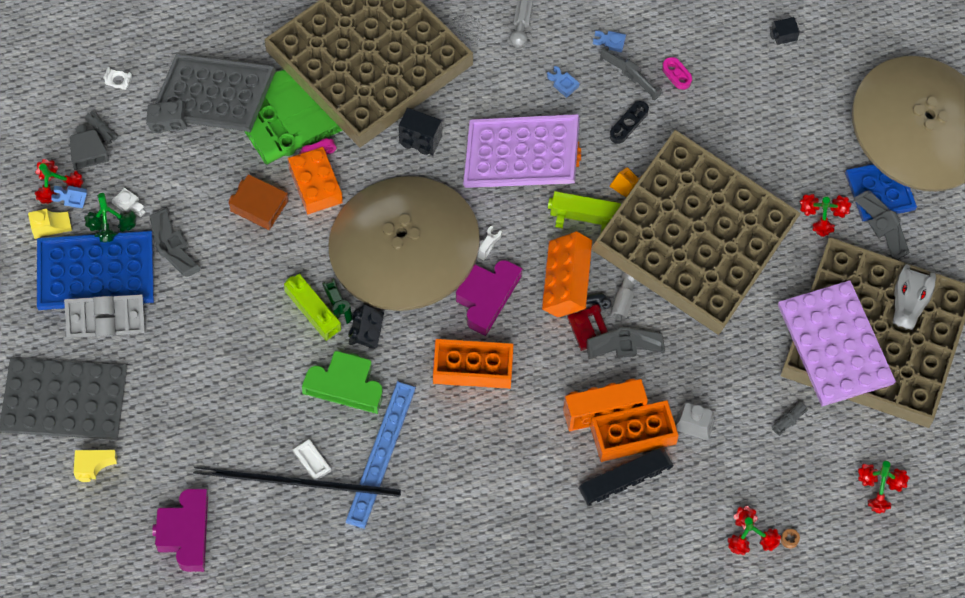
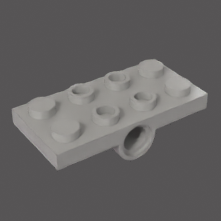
[64,295,145,338]

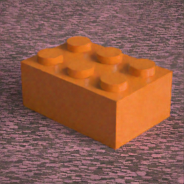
[288,147,343,215]

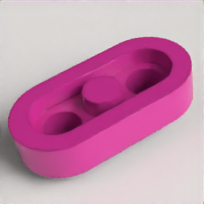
[662,57,692,90]
[299,138,337,155]

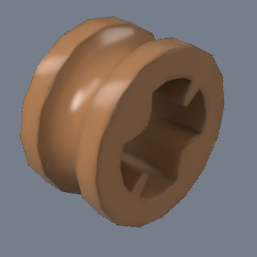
[781,529,800,549]

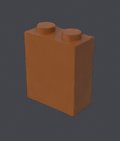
[228,174,288,231]

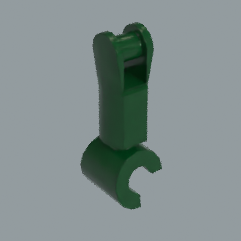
[322,279,353,324]

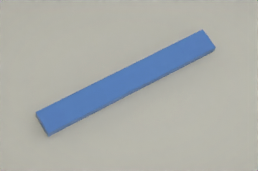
[346,381,416,529]

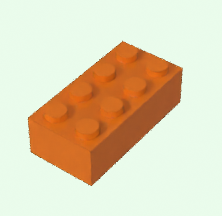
[542,231,592,317]
[433,339,513,389]
[563,379,648,432]
[590,400,679,462]

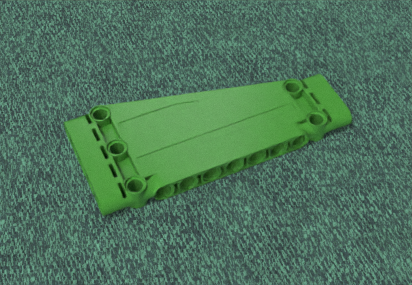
[244,70,342,165]

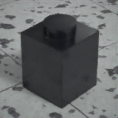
[770,17,800,45]

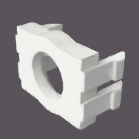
[103,67,132,89]

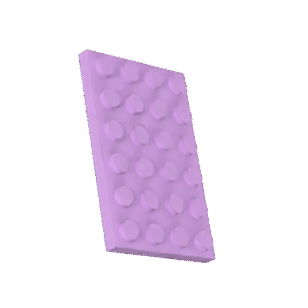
[463,114,580,188]
[778,281,895,407]

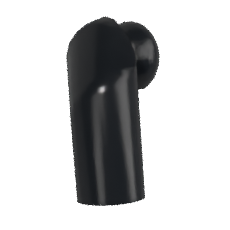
[586,293,612,309]

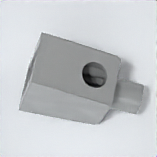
[675,403,714,441]

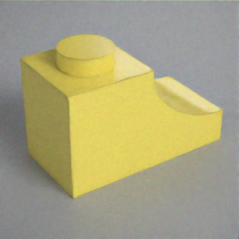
[28,209,72,239]
[74,450,117,482]

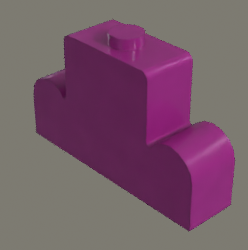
[456,260,523,336]
[152,489,208,572]

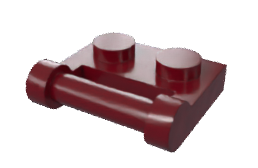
[567,305,608,351]

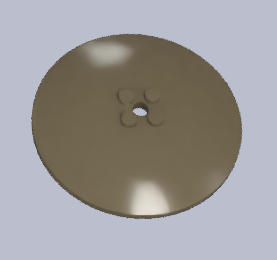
[852,56,965,191]
[329,176,480,311]

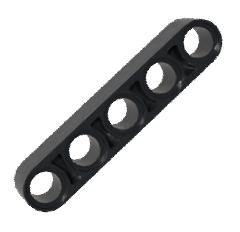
[578,448,674,506]

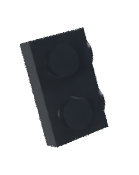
[348,305,384,349]

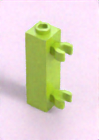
[548,191,621,234]
[284,274,341,341]

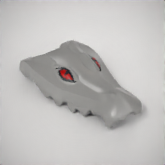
[893,264,936,330]

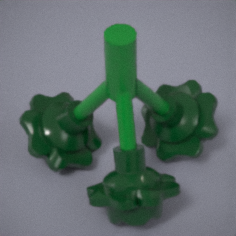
[84,193,136,243]

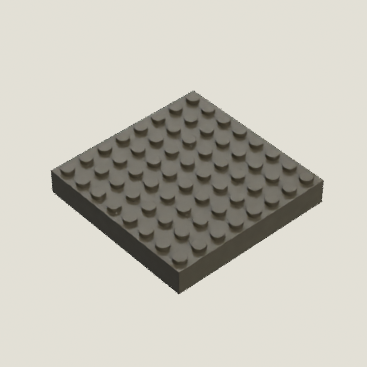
[265,0,473,148]
[591,130,801,335]
[781,237,965,428]

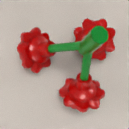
[35,159,83,204]
[800,194,852,237]
[858,461,910,514]
[727,505,781,555]

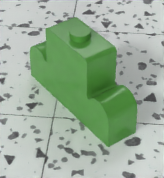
[302,351,383,414]

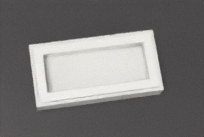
[293,439,331,480]

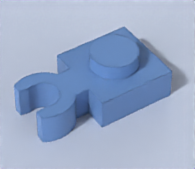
[593,31,626,52]
[547,66,580,98]
[51,186,87,209]

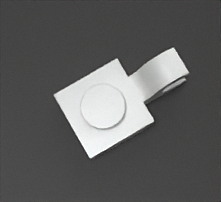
[112,188,145,217]
[478,226,502,260]

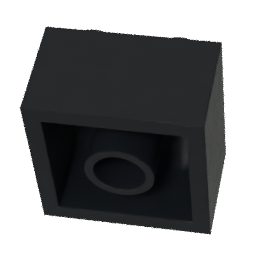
[399,107,442,155]

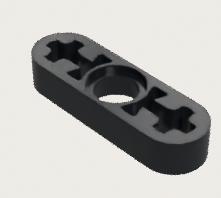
[610,101,649,144]

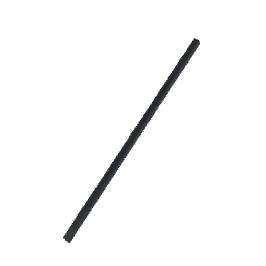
[193,467,401,497]

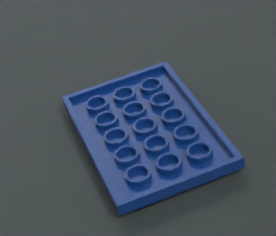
[37,231,154,310]

